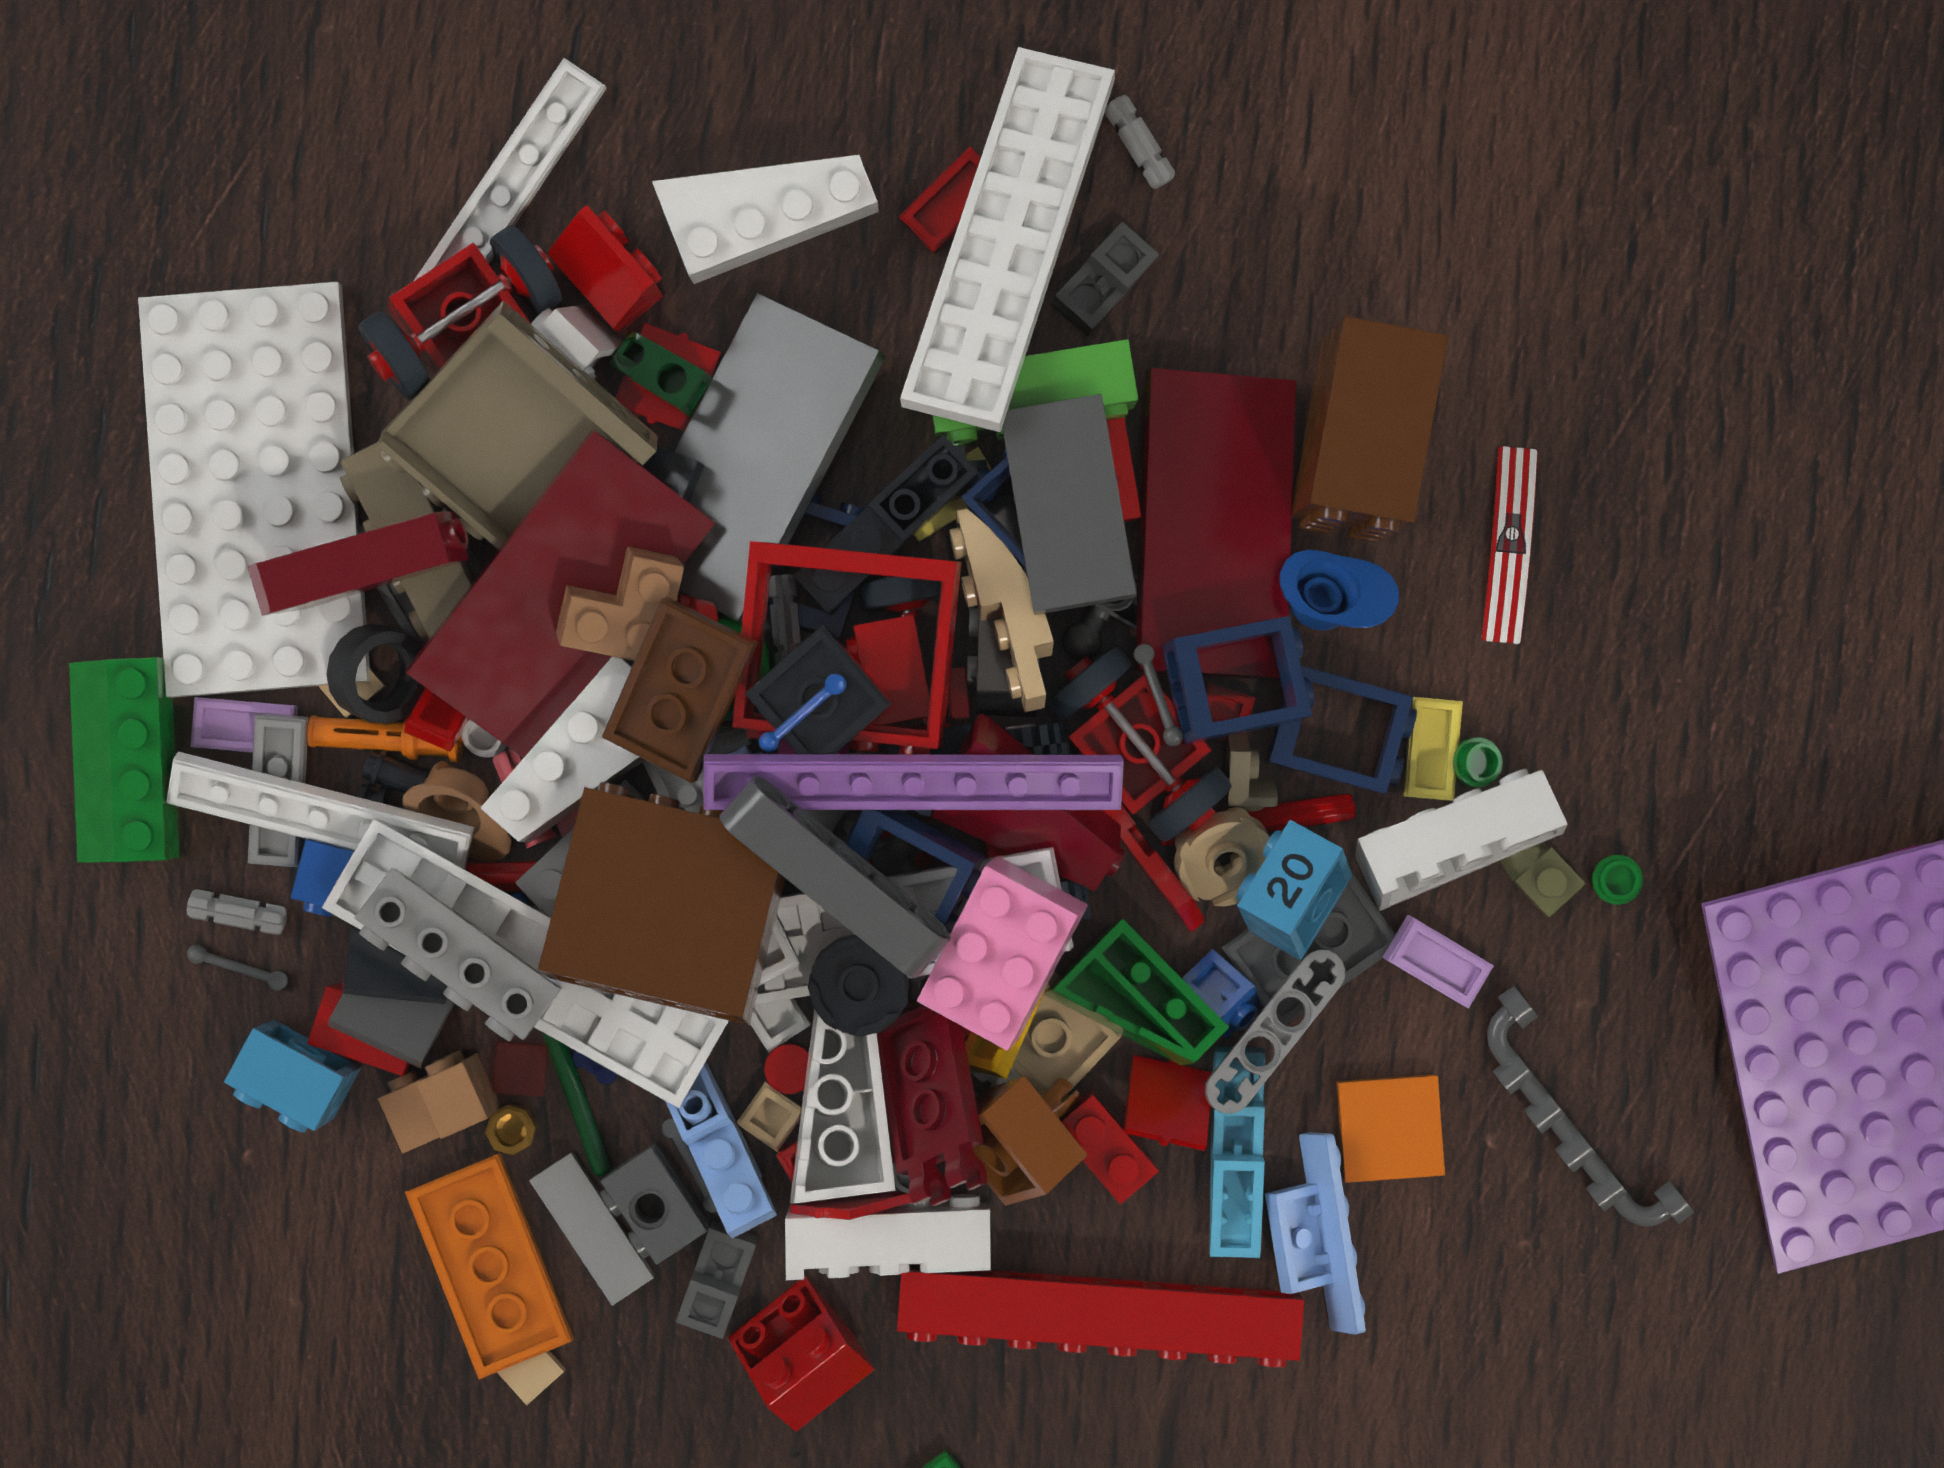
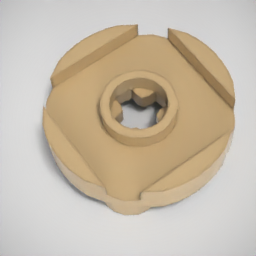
[1174,807,1270,906]

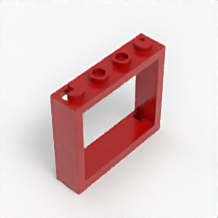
[732,541,961,755]

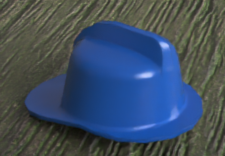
[1280,550,1399,631]

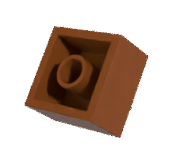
[973,1076,1087,1206]

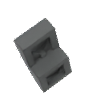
[1051,222,1159,335]
[676,1220,759,1339]

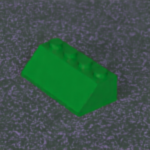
[69,657,180,863]

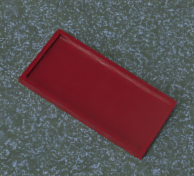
[1135,368,1296,680]
[406,428,715,758]

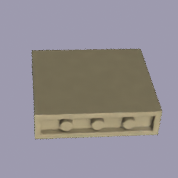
[377,301,658,550]

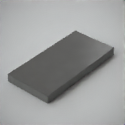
[1002,394,1137,615]

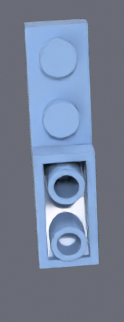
[665,1062,777,1238]

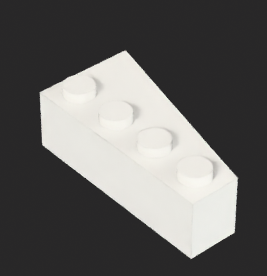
[652,155,879,284]
[481,656,645,843]

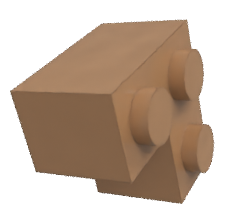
[556,546,684,661]
[378,1050,502,1154]

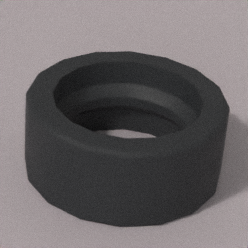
[326,623,426,724]

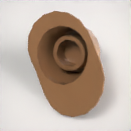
[403,761,512,862]

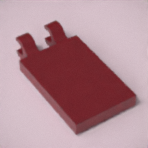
[877,1005,987,1206]

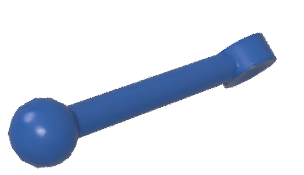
[759,674,847,752]

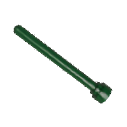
[542,1032,611,1176]

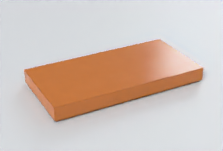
[405,1153,574,1379]

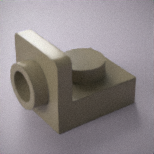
[1224,732,1278,811]

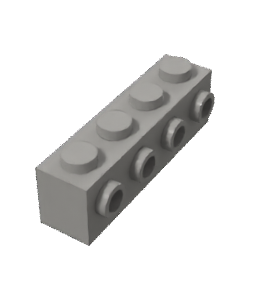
[354,868,562,1042]

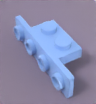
[1265,1132,1366,1335]

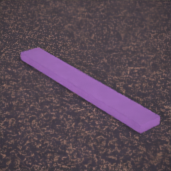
[704,754,1124,810]

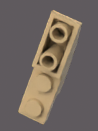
[949,509,1054,712]

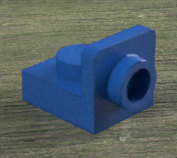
[1182,949,1261,1039]

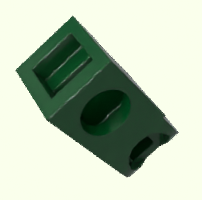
[609,330,713,417]

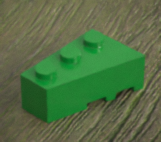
[1043,919,1229,1066]

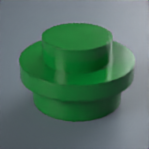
[1453,737,1503,787]
[1592,855,1643,905]

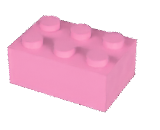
[917,856,1088,1051]

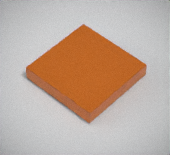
[1336,1074,1445,1183]

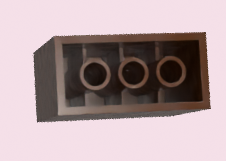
[1292,316,1449,543]
[538,782,785,1025]

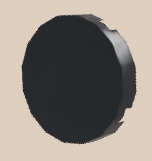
[808,934,912,1037]

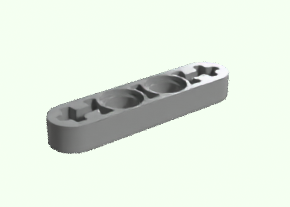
[1205,950,1345,1114]

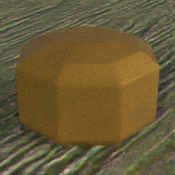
[485,1103,537,1155]

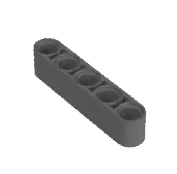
[719,776,952,978]

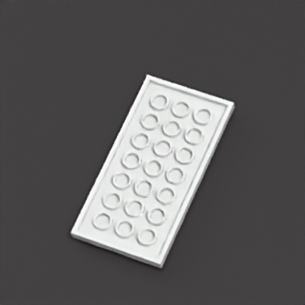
[138,282,370,698]

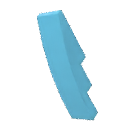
[1209,1046,1265,1258]

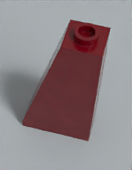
[247,511,469,616]
[931,713,1124,891]

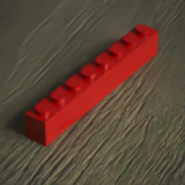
[897,1264,1304,1367]

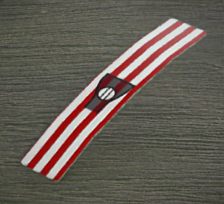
[1481,446,1538,644]

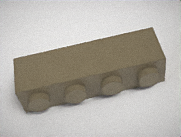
[340,442,475,639]

